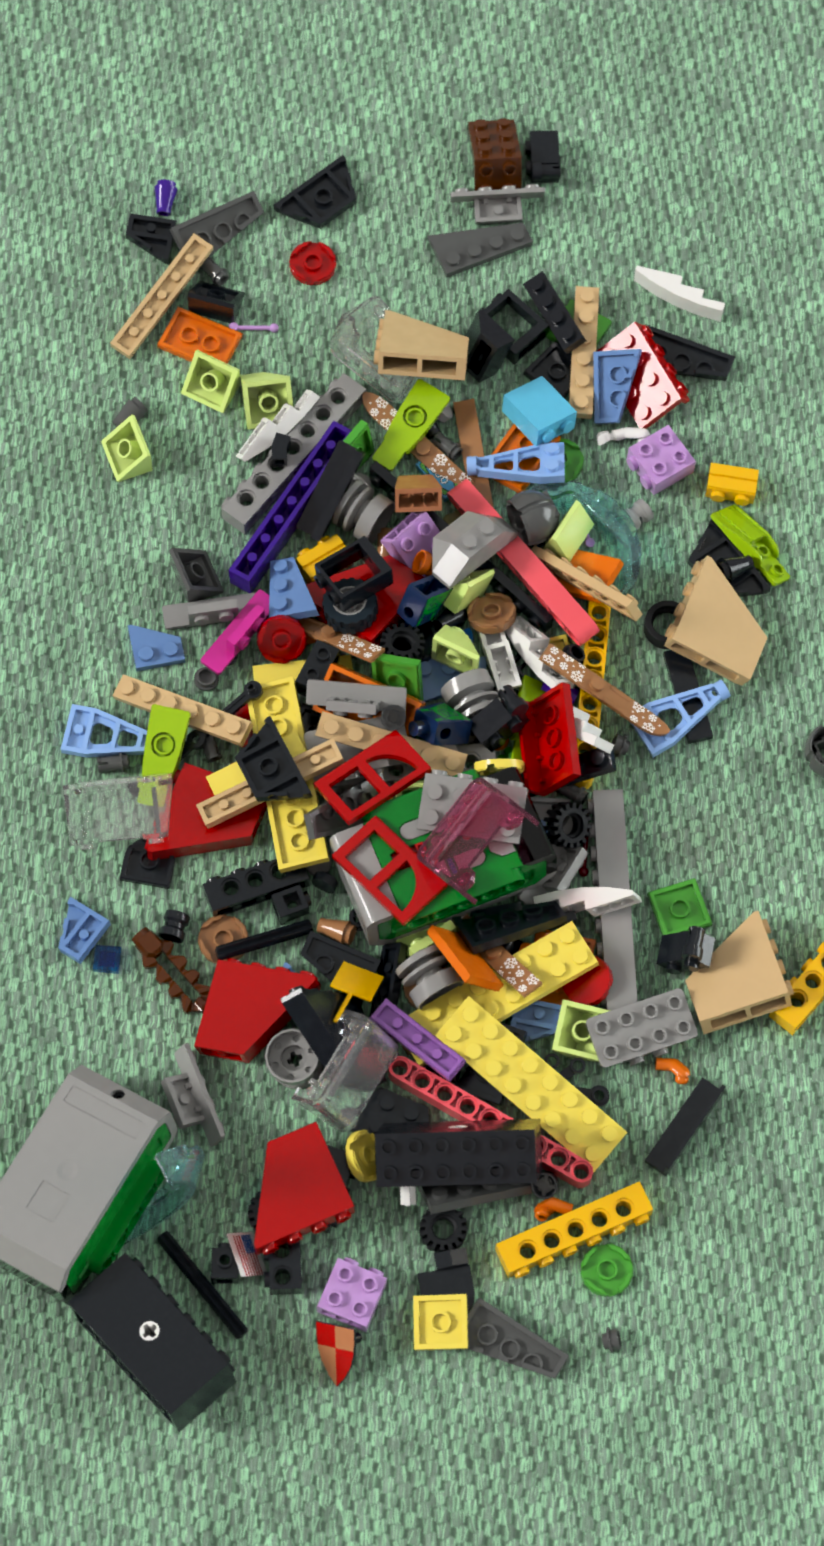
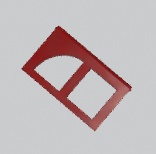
[313,730,432,826]
[332,816,449,926]

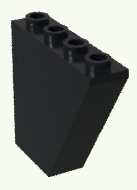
[280,986,387,1091]

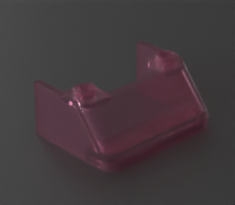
[417,777,540,905]

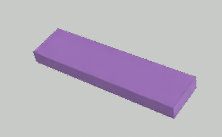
[370,999,466,1082]

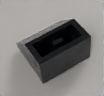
[465,309,515,383]

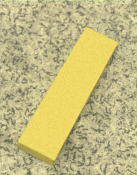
[252,654,353,684]
[206,732,306,795]

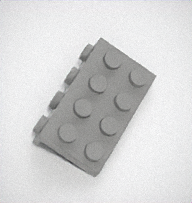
[416,769,528,845]

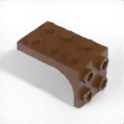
[468,118,522,191]

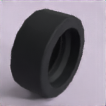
[644,600,679,649]

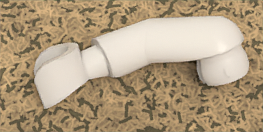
[596,427,650,446]

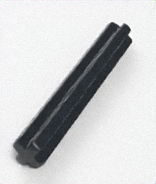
[215,919,313,960]

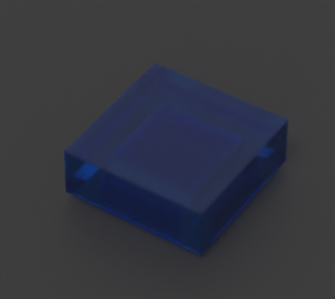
[93,945,122,974]

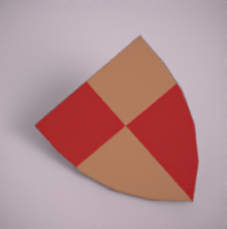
[316,1321,362,1386]

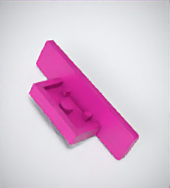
[201,589,269,675]

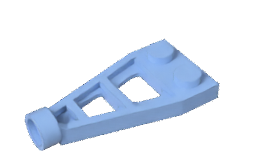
[466,442,565,484]
[630,679,731,758]
[61,704,147,758]

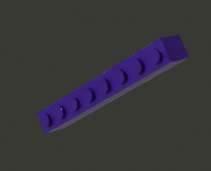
[229,421,352,593]

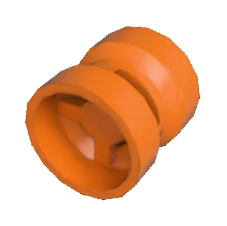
[412,550,432,577]

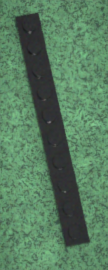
[369,461,553,633]

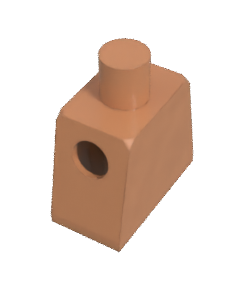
[395,474,442,513]

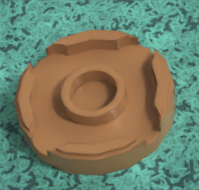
[467,592,517,634]
[198,915,249,964]

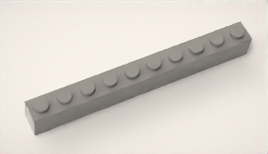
[587,789,638,1011]

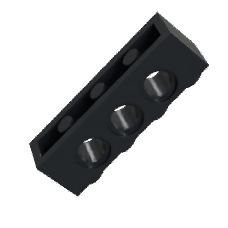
[203,859,310,917]

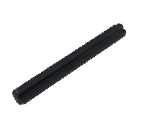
[157,1231,248,1339]

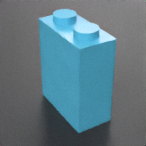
[502,376,577,446]

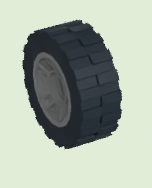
[322,578,378,634]

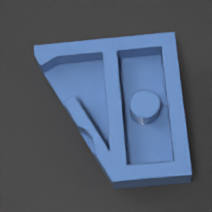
[128,625,185,671]
[58,897,111,964]
[510,1000,561,1043]

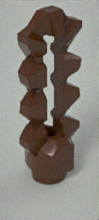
[132,927,210,1014]

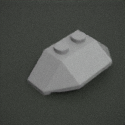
[432,511,519,589]

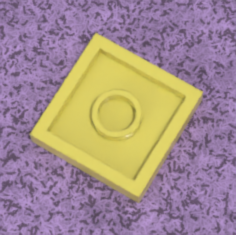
[413,1294,468,1351]

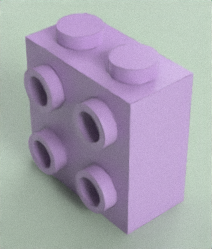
[626,425,696,495]
[380,511,440,578]
[317,1257,387,1332]

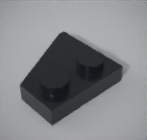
[126,213,177,264]

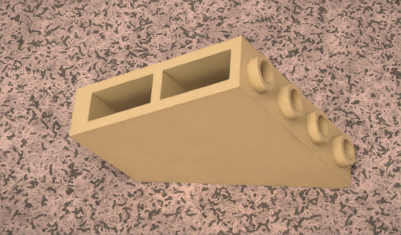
[374,310,469,381]
[664,555,768,686]
[685,911,794,1034]

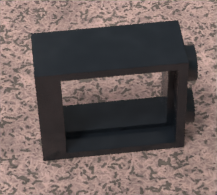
[474,289,549,365]
[314,536,393,612]

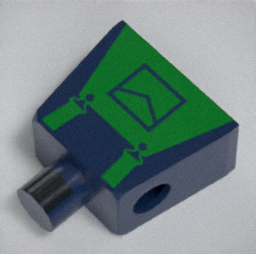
[397,575,453,630]
[408,702,473,746]

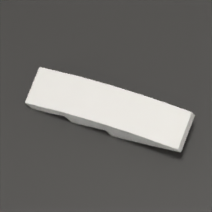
[634,266,725,322]
[236,389,320,462]
[505,616,574,689]
[477,631,522,692]
[573,706,614,754]
[533,887,642,917]

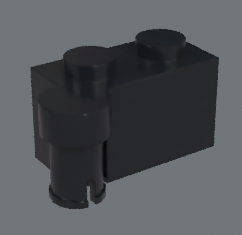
[525,130,561,183]
[471,685,530,752]
[656,926,715,975]

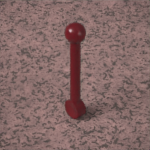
[579,829,589,877]

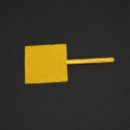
[330,961,384,1023]

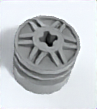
[332,480,395,544]
[441,668,500,719]
[395,944,464,1010]
[265,1028,323,1090]

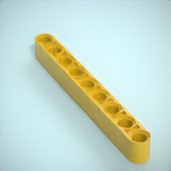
[574,601,611,789]

